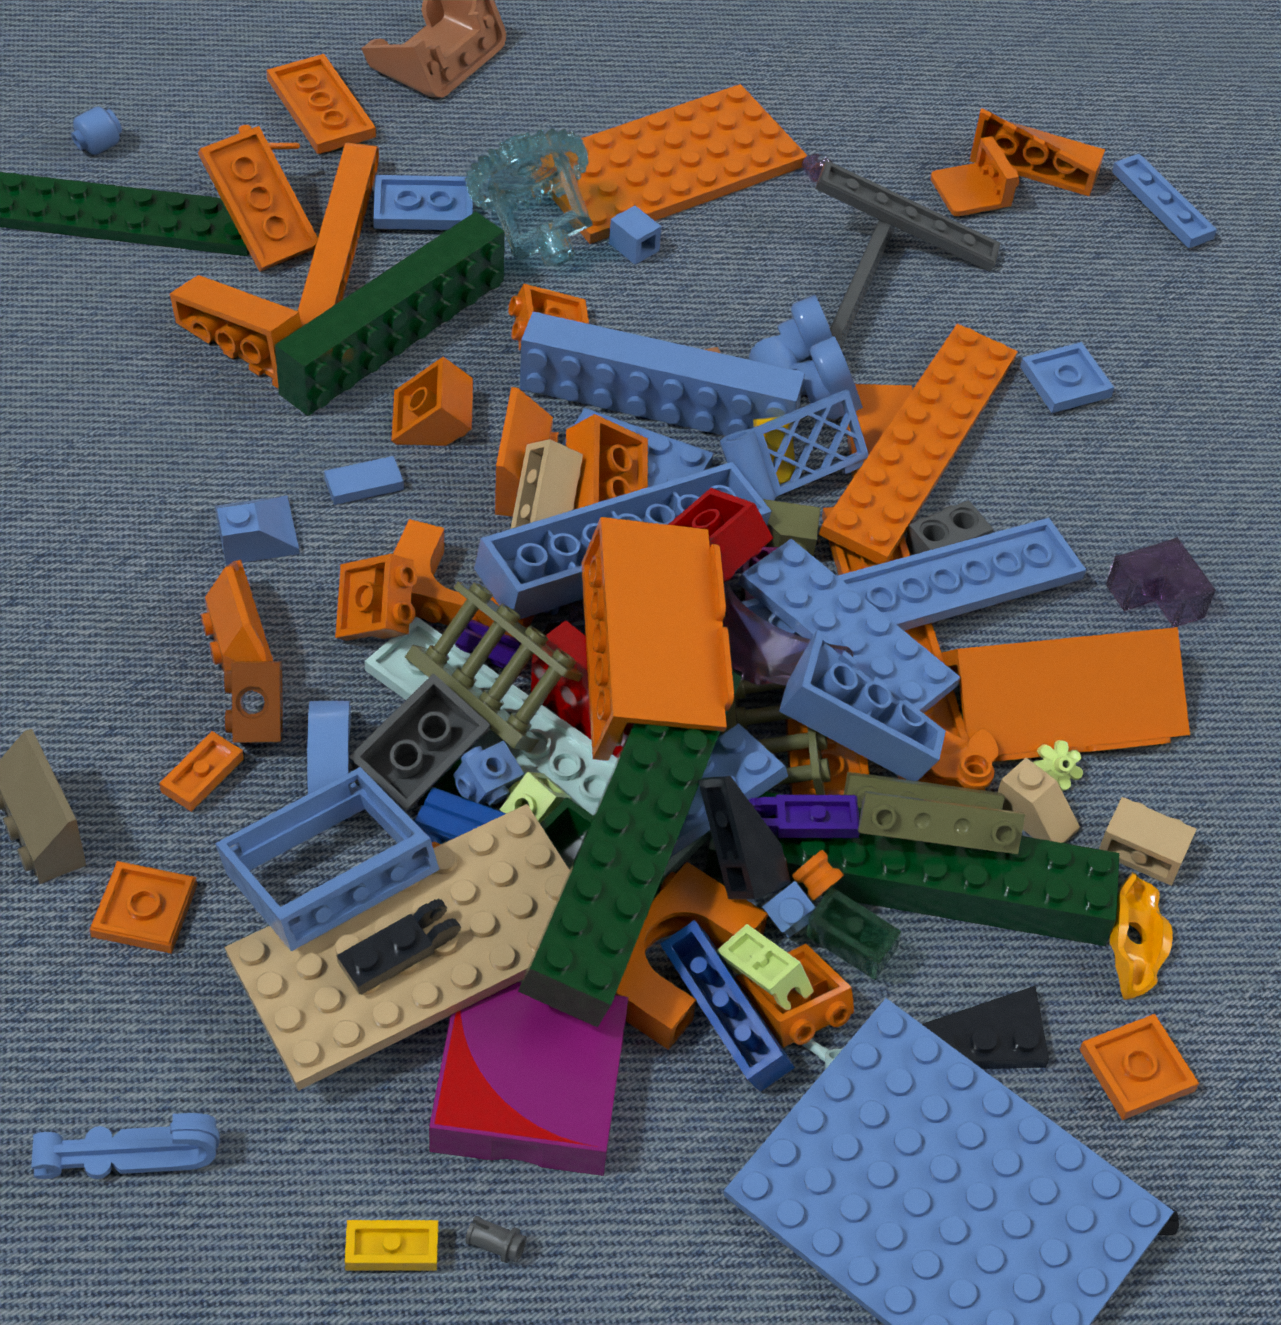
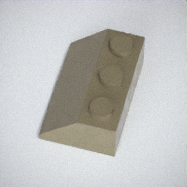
[0,729,86,884]

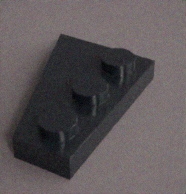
[922,986,1049,1069]

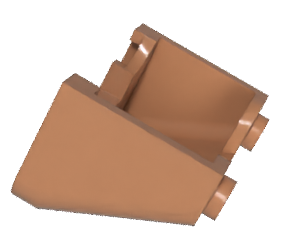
[361,0,506,98]

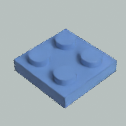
[1020,342,1114,413]

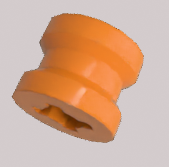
[792,850,844,901]

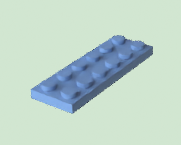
[738,539,961,713]

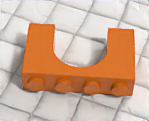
[393,519,534,638]
[615,862,768,1050]

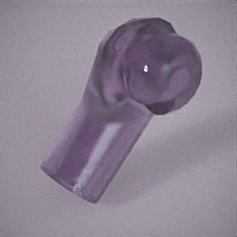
[802,153,833,182]

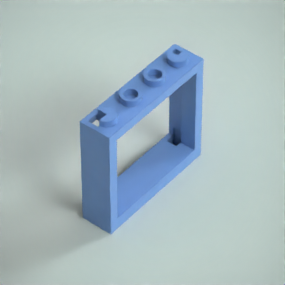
[215,767,439,951]

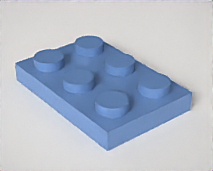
[373,175,473,230]

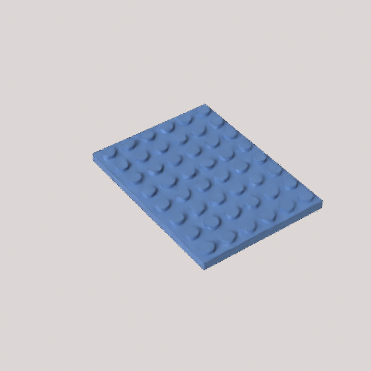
[724,998,1174,1325]

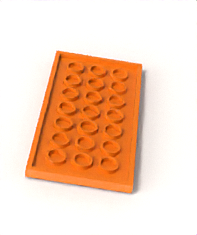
[526,84,808,244]

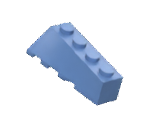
[779,630,946,781]

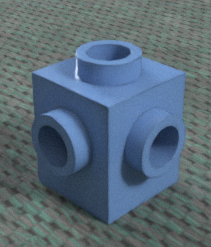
[453,741,524,806]

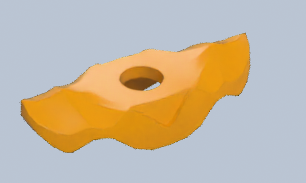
[1109,872,1173,1000]

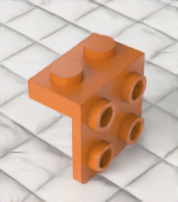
[930,136,1019,216]

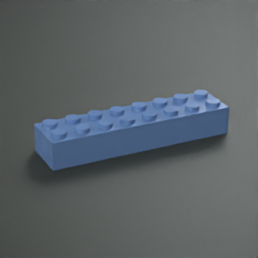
[520,312,805,436]
[474,462,772,620]

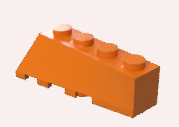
[969,108,1105,196]
[170,275,302,389]

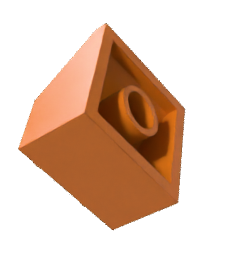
[391,357,473,446]

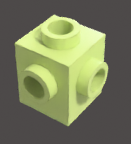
[499,772,572,823]

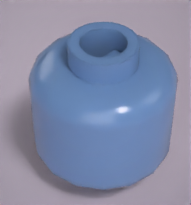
[71,106,122,155]

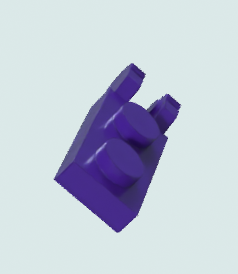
[748,795,860,838]

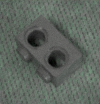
[906,500,993,556]

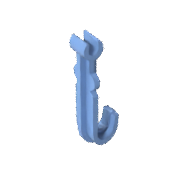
[31,1113,220,1179]

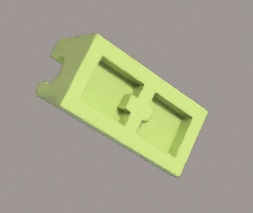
[717,924,814,1010]

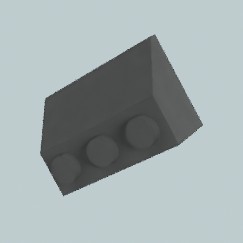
[349,673,491,812]

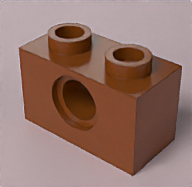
[224,661,283,742]

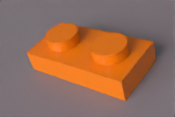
[159,731,244,812]

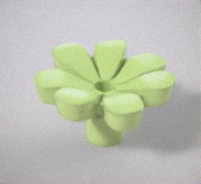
[1033,740,1083,791]

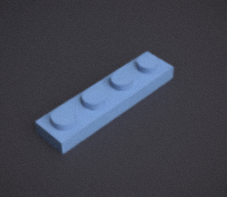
[1112,154,1217,248]

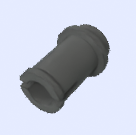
[465,1216,527,1263]

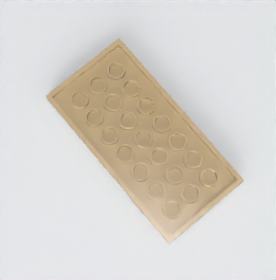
[224,804,570,1091]

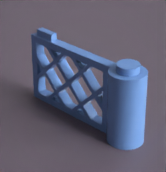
[720,390,869,500]

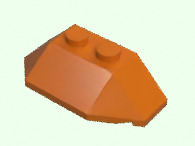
[201,559,273,693]

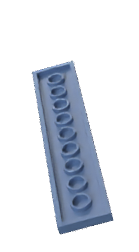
[730,518,1086,671]

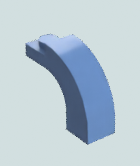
[307,701,351,794]

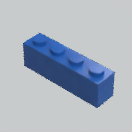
[660,920,795,1092]

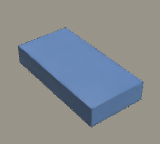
[324,456,404,505]

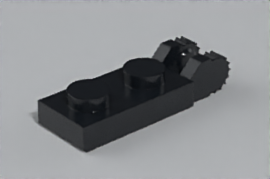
[336,898,461,995]

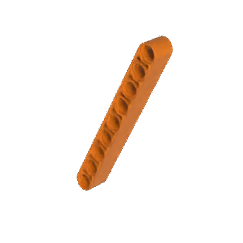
[298,142,379,326]

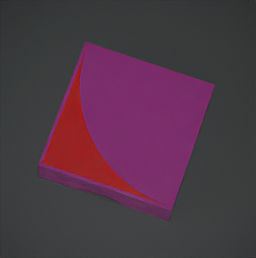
[429,982,628,1176]

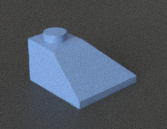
[215,495,300,565]

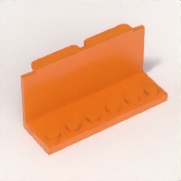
[581,517,734,761]
[942,627,1190,762]

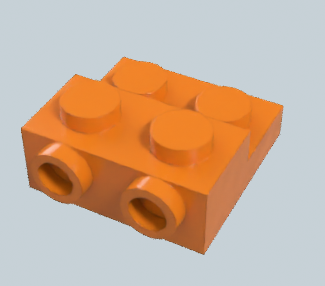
[508,284,589,350]
[335,554,418,641]
[736,944,854,1048]

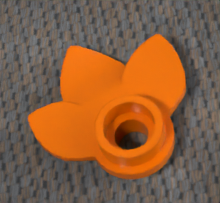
[930,728,999,790]

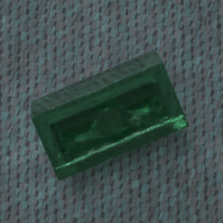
[806,887,902,980]

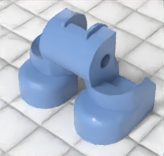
[749,294,863,420]

